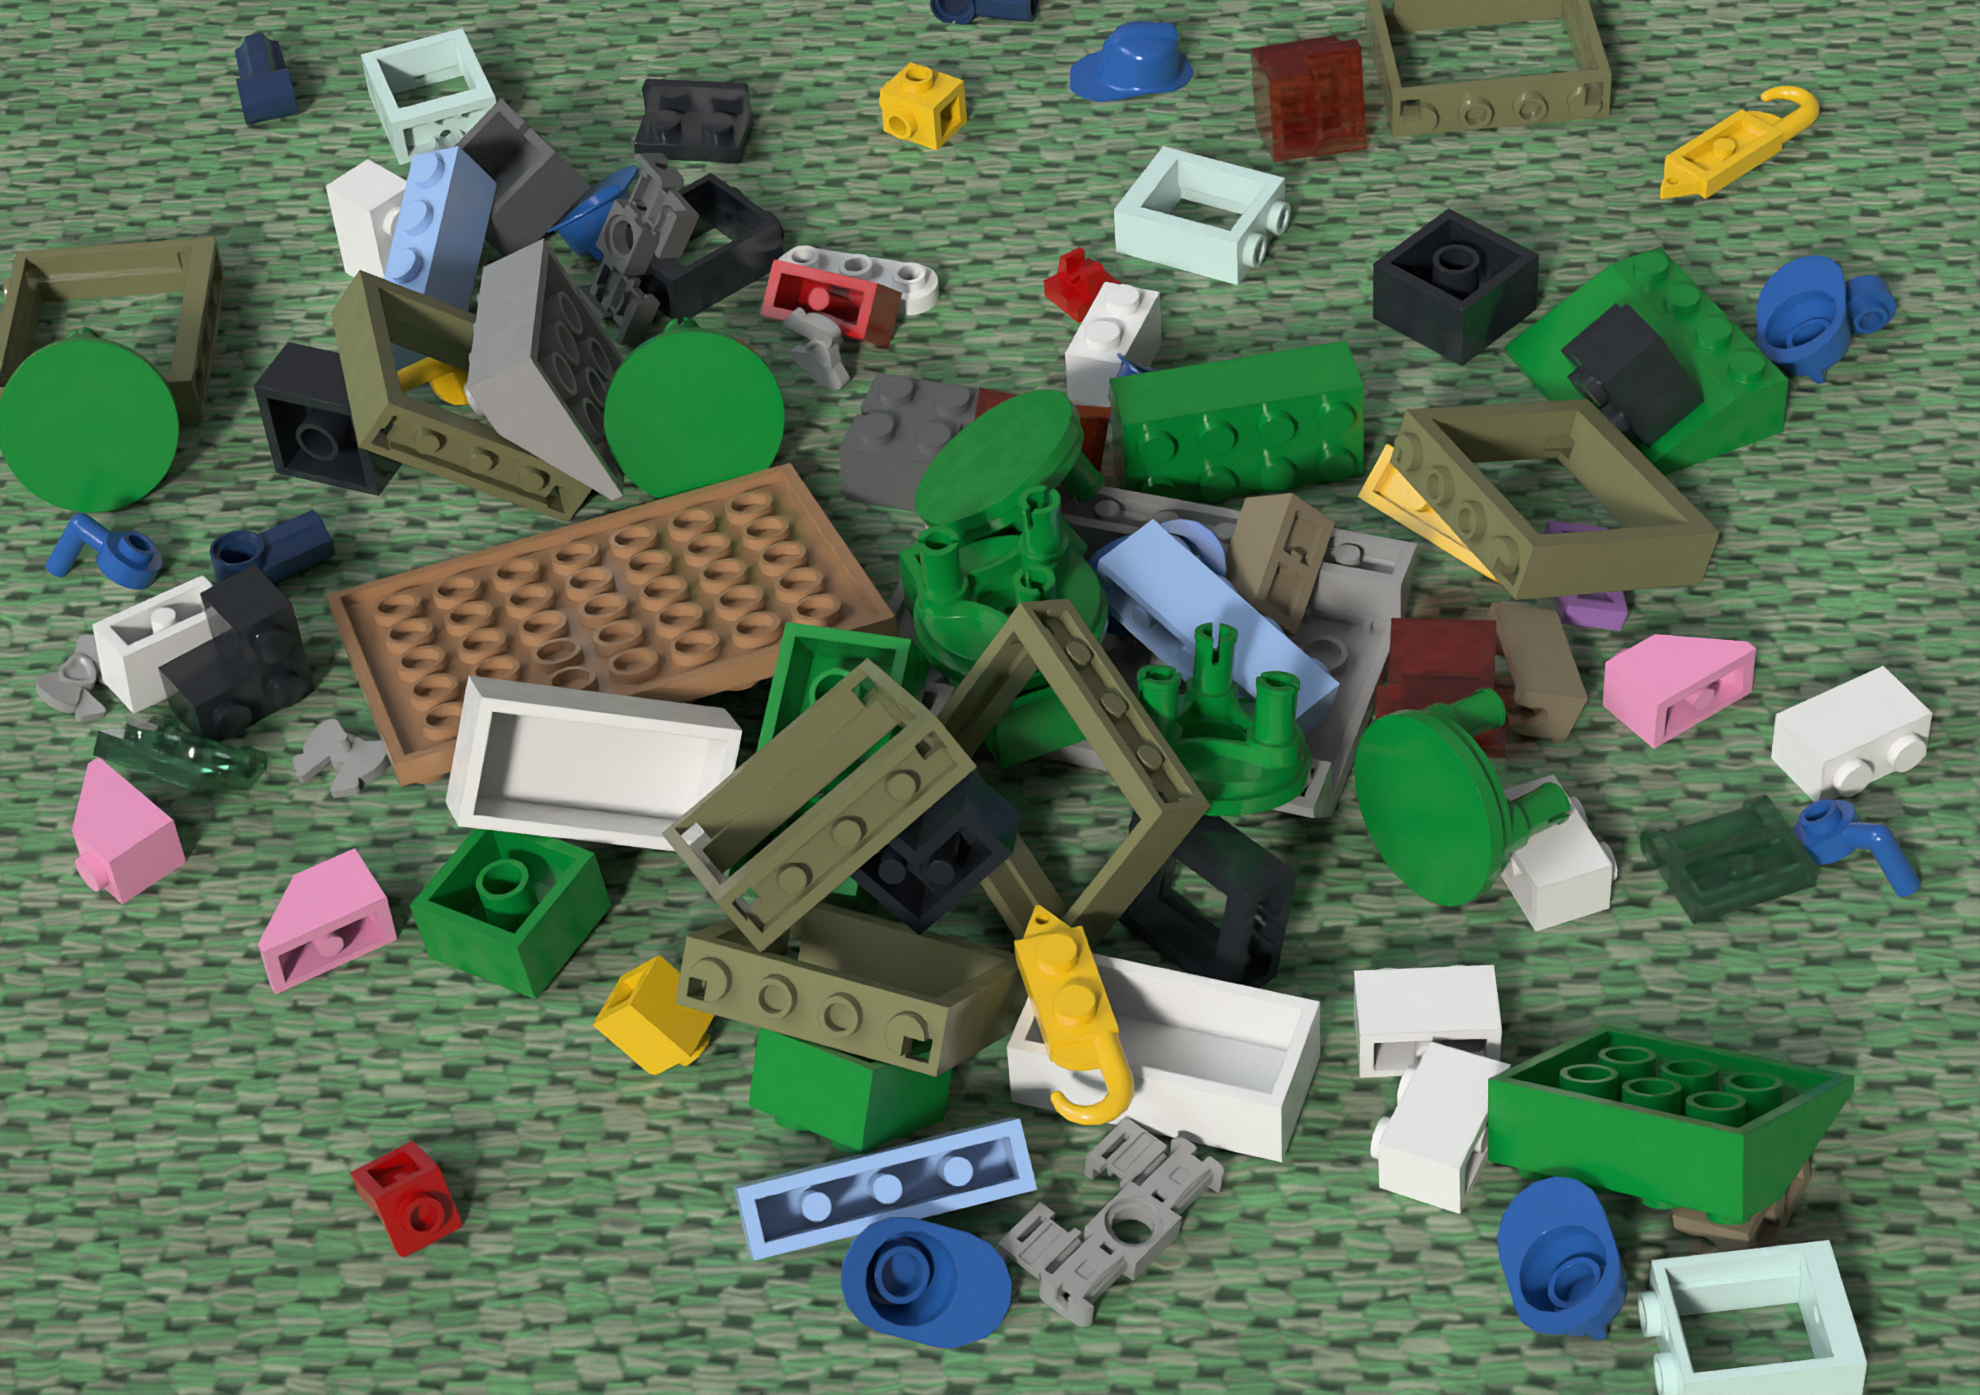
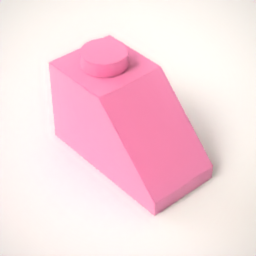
[1603,634,1756,749]
[72,757,186,904]
[258,848,398,995]

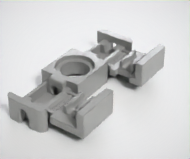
[997,1117,1224,1327]

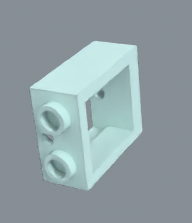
[361,28,496,165]
[1114,146,1291,285]
[1637,1240,1867,1395]

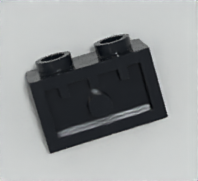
[633,79,754,163]

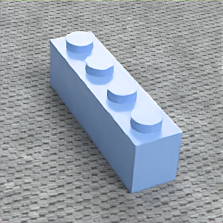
[384,146,497,371]
[1096,519,1340,737]
[733,1117,1037,1261]

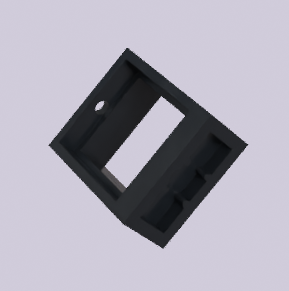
[626,173,784,325]
[1117,811,1298,989]

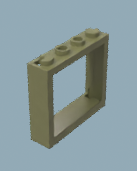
[1365,0,1612,137]
[0,237,226,424]
[331,270,592,521]
[1390,399,1720,600]
[915,599,1211,952]
[661,658,977,953]
[675,902,1028,1077]

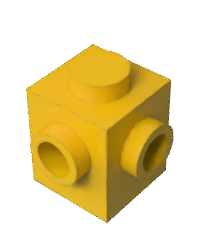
[879,62,967,150]
[593,955,714,1075]

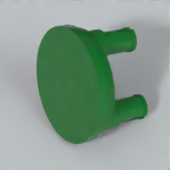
[604,317,785,499]
[0,327,180,513]
[915,389,1105,557]
[913,485,1109,691]
[1137,622,1312,816]
[1354,688,1571,906]

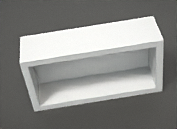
[445,675,743,851]
[1007,953,1320,1162]

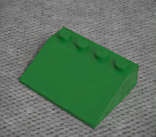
[1505,247,1789,476]
[1488,1024,1855,1225]

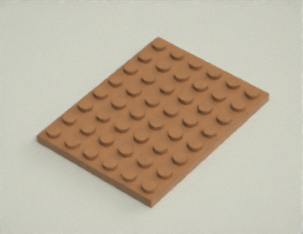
[326,463,899,787]

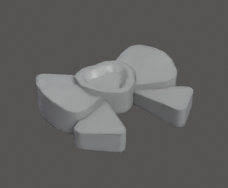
[783,307,850,390]
[36,634,107,723]
[293,718,391,798]

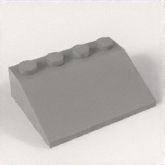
[464,238,625,501]

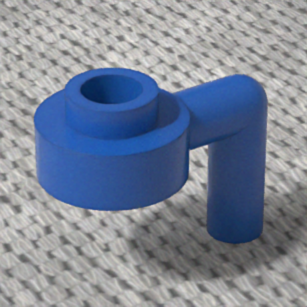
[1846,275,1896,334]
[45,513,163,590]
[1792,799,1921,897]

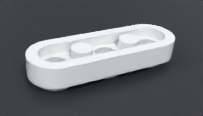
[778,245,939,315]

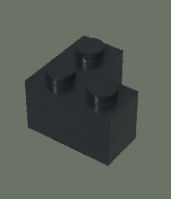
[1561,303,1704,448]
[158,565,315,749]
[850,771,1020,936]

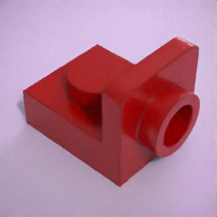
[350,1140,462,1257]

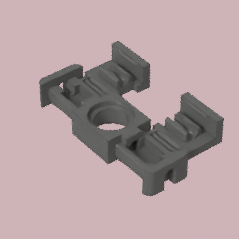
[577,153,700,346]

